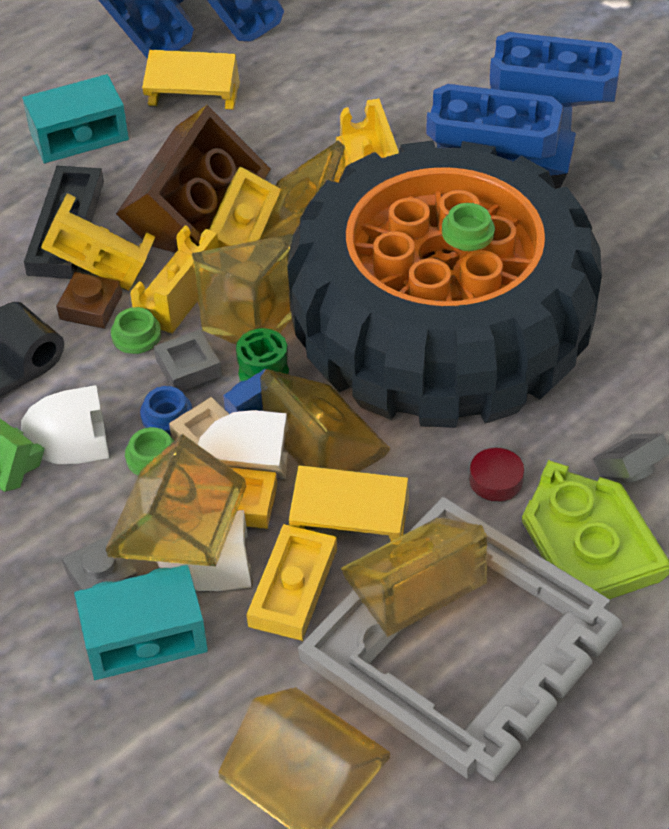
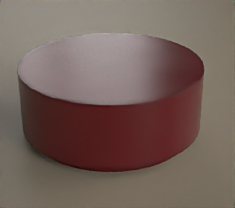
[469,447,524,501]

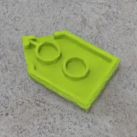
[522,460,669,600]

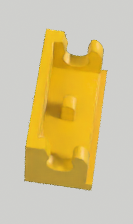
[142,50,240,110]
[336,98,399,169]
[41,193,155,291]
[130,225,221,334]
[289,465,409,545]

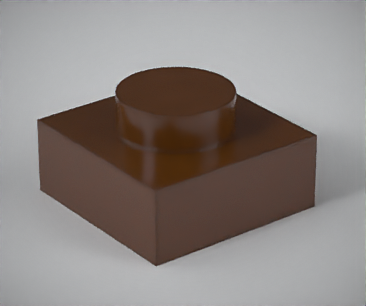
[56,272,122,329]

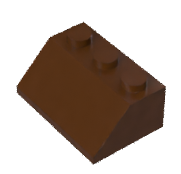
[116,105,271,253]

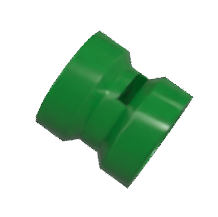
[236,328,290,396]

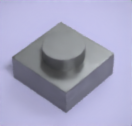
[154,329,222,391]
[593,433,669,482]
[62,534,138,591]

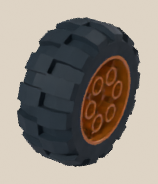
[287,140,602,428]

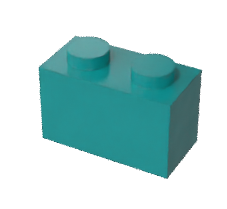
[22,74,129,164]
[74,564,208,681]

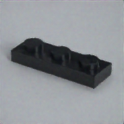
[24,165,104,279]

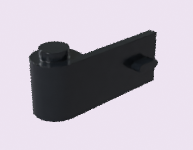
[0,301,65,397]

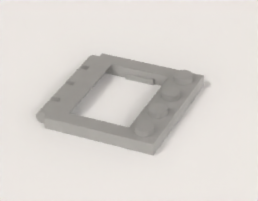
[298,497,623,781]

